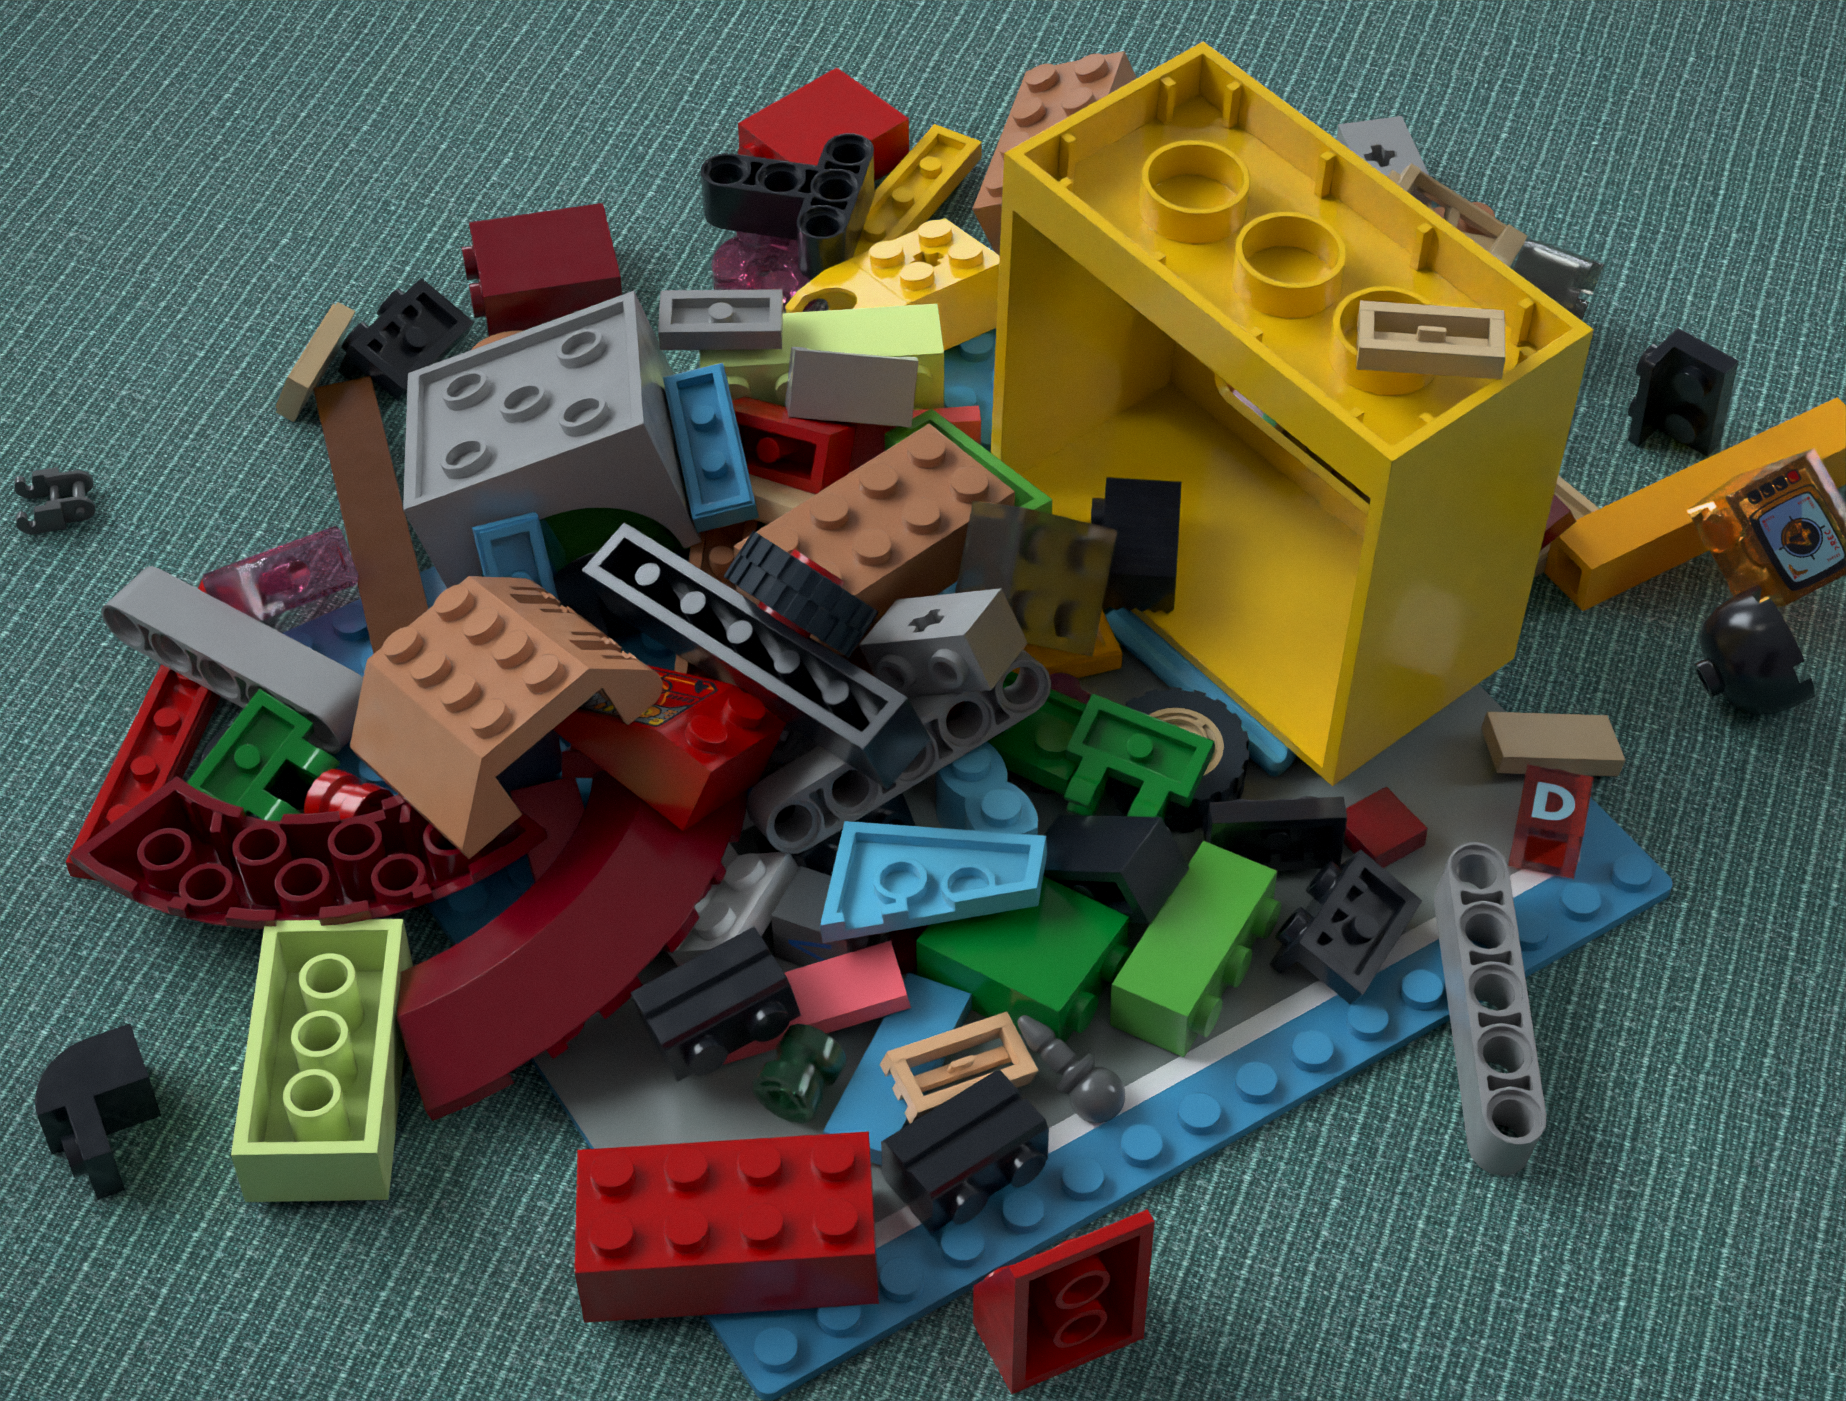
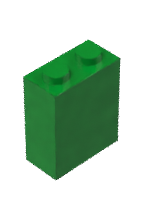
[916,876,1133,1042]

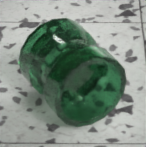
[752,1024,847,1124]

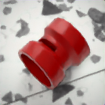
[304,769,395,819]

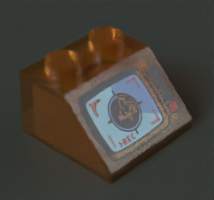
[1686,449,1846,608]

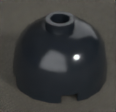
[1694,585,1815,715]

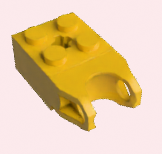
[785,218,1000,351]

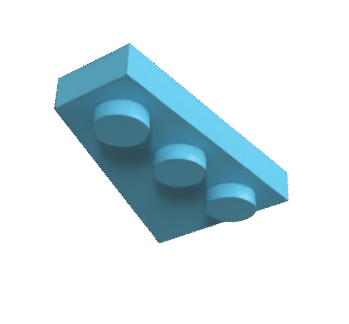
[820,821,1047,943]

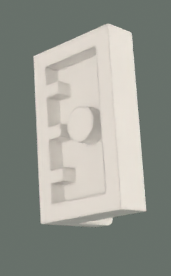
[668,843,799,967]

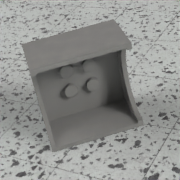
[403,291,702,589]

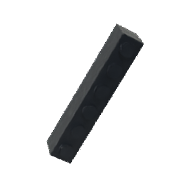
[582,522,931,789]

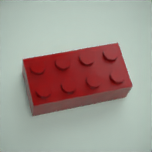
[574,1131,879,1323]

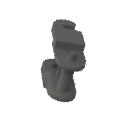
[14,467,95,534]

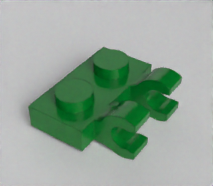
[187,688,340,821]
[1064,693,1215,821]

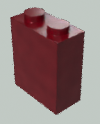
[461,203,622,337]

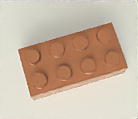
[973,51,1137,256]
[734,424,1015,657]

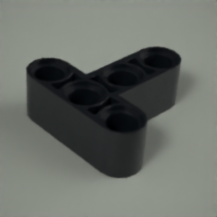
[701,133,875,280]

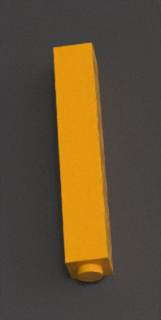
[1544,397,1846,611]

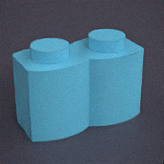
[935,741,1038,835]

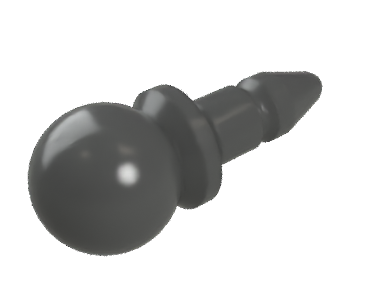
[1017,1015,1125,1123]

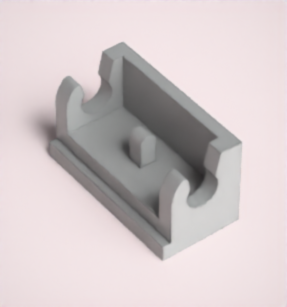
[785,347,919,427]

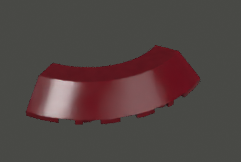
[397,770,748,1121]
[70,776,548,929]

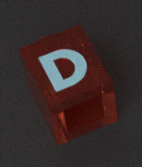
[1508,764,1594,879]

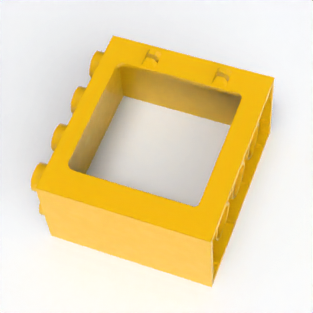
[991,41,1594,786]

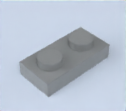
[658,289,783,351]

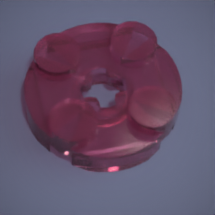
[711,231,818,311]

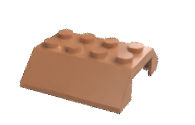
[350,576,663,859]

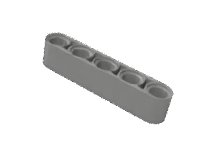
[101,566,363,754]
[746,649,1051,854]
[1434,842,1546,1176]

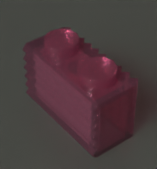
[203,526,359,621]

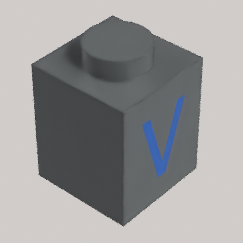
[771,866,881,967]

